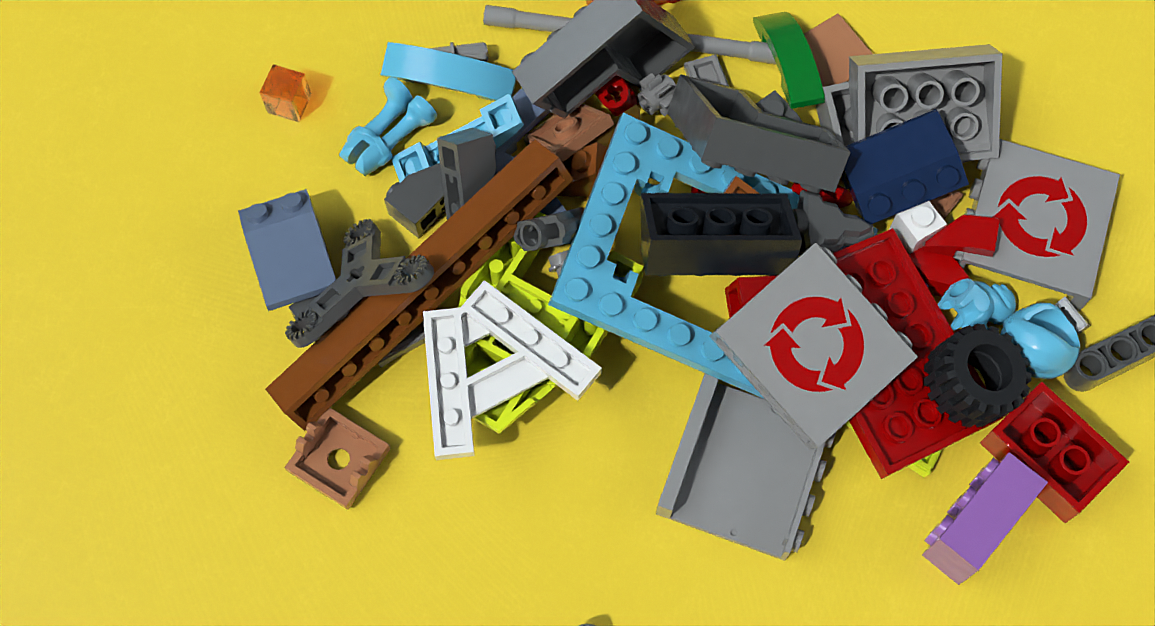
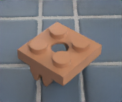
[284,408,391,510]

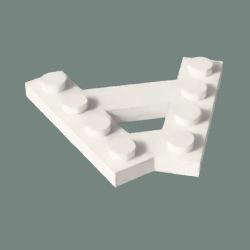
[423,280,602,460]

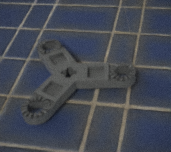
[285,219,434,348]

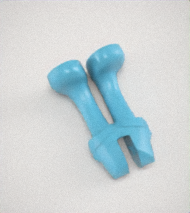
[339,76,437,176]

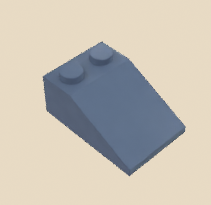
[238,189,336,311]

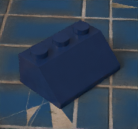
[843,109,969,224]

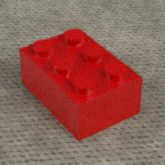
[980,381,1129,523]

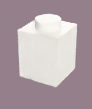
[889,201,947,254]

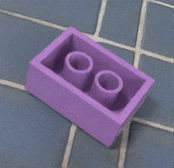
[922,452,1048,585]

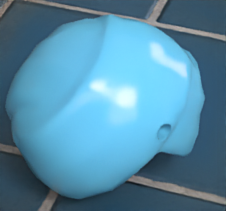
[1000,303,1080,379]

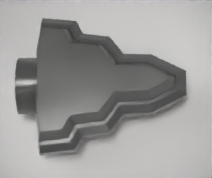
[792,190,874,256]
[513,207,584,251]

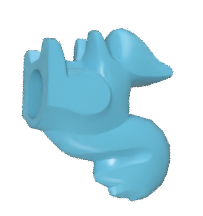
[937,278,1016,330]

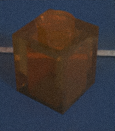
[259,64,312,122]

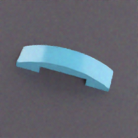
[380,42,516,101]
[391,93,524,183]

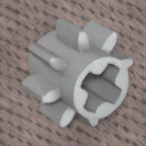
[637,73,676,116]

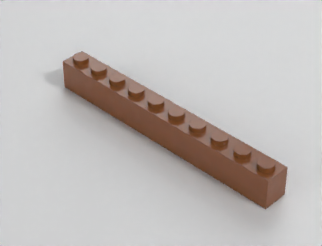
[265,139,574,431]

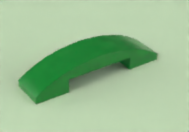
[753,12,825,109]

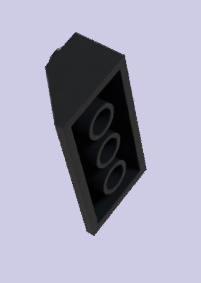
[640,193,802,276]

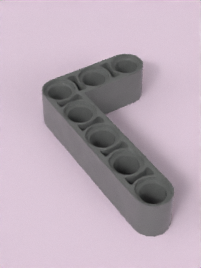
[1064,315,1155,392]

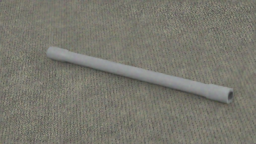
[483,5,777,65]

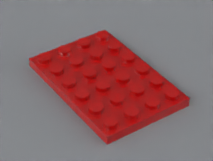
[833,228,1003,479]

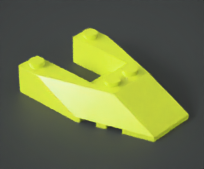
[458,212,644,434]

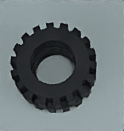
[923,324,1031,428]

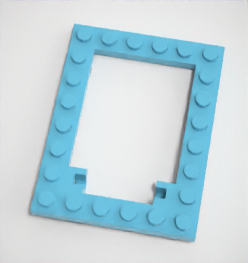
[548,113,878,399]

